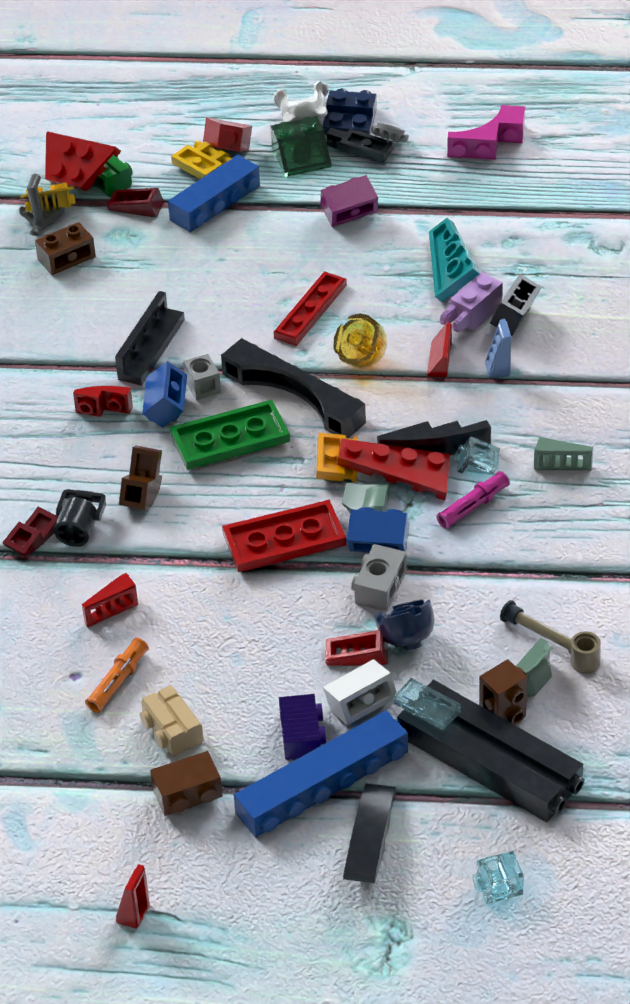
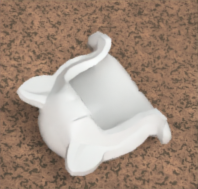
[273,81,329,133]

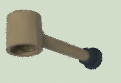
[500,600,601,673]

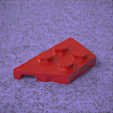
[45,131,121,191]

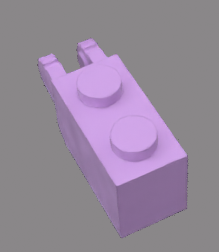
[439,272,503,333]

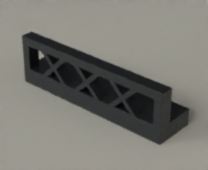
[115,291,185,386]

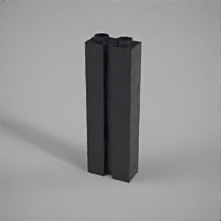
[397,679,585,822]

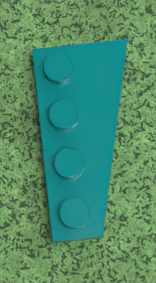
[429,218,480,302]

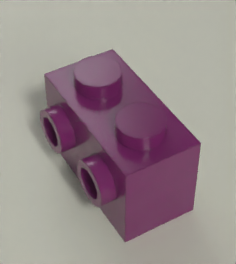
[320,175,378,227]

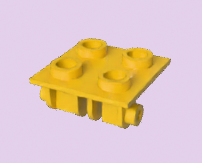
[21,183,75,213]

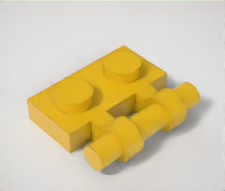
[171,140,232,179]

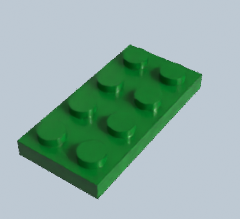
[170,400,290,470]

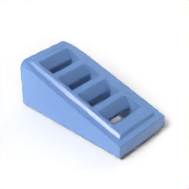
[485,319,511,378]

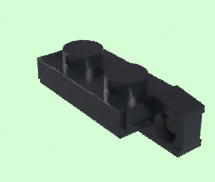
[326,128,394,163]

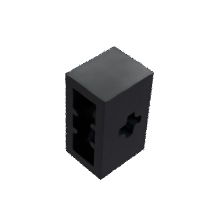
[490,274,542,336]

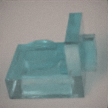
[455,436,500,474]

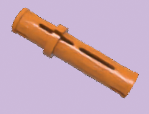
[85,637,149,713]

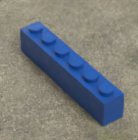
[233,710,408,838]

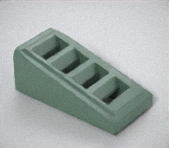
[534,437,593,470]

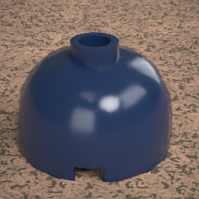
[374,599,435,651]

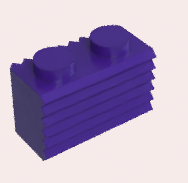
[278,693,326,760]

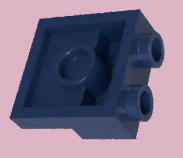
[322,88,377,135]

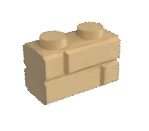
[140,685,204,757]

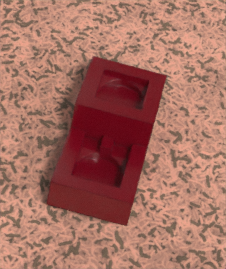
[2,506,58,556]

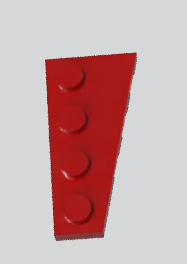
[338,438,450,501]

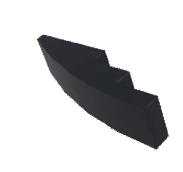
[377,420,491,455]
[343,783,396,883]

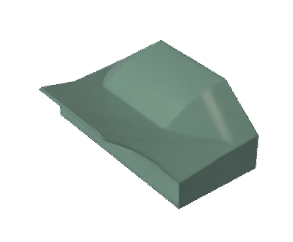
[342,483,390,513]
[516,638,553,697]

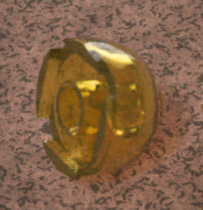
[333,313,387,368]

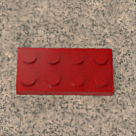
[222,499,347,572]

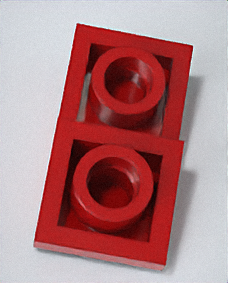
[73,386,133,417]

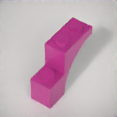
[447,105,525,160]

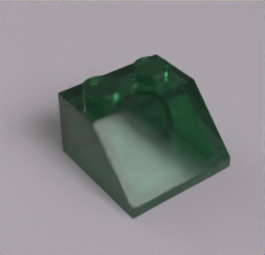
[270,116,332,177]

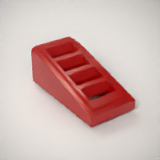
[82,573,138,627]
[325,630,388,666]
[116,864,150,929]

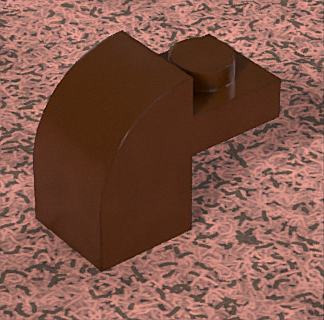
[119,445,162,510]

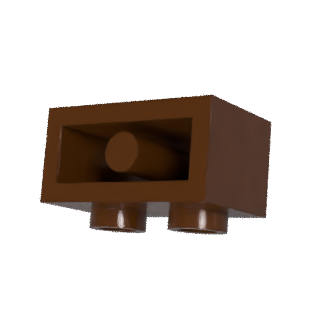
[35,222,96,275]
[479,659,528,725]
[150,751,223,816]

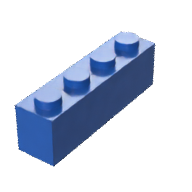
[168,155,260,232]

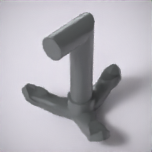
[19,174,65,236]

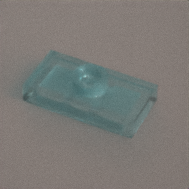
[393,678,461,731]

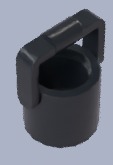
[54,489,106,547]

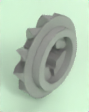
[370,123,409,142]

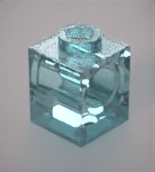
[473,851,524,904]

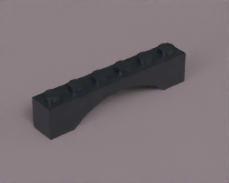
[221,338,366,438]

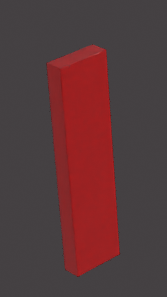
[273,271,347,346]

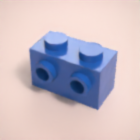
[142,361,187,428]
[347,507,410,553]

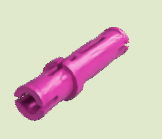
[436,471,510,529]

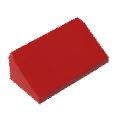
[427,322,452,377]

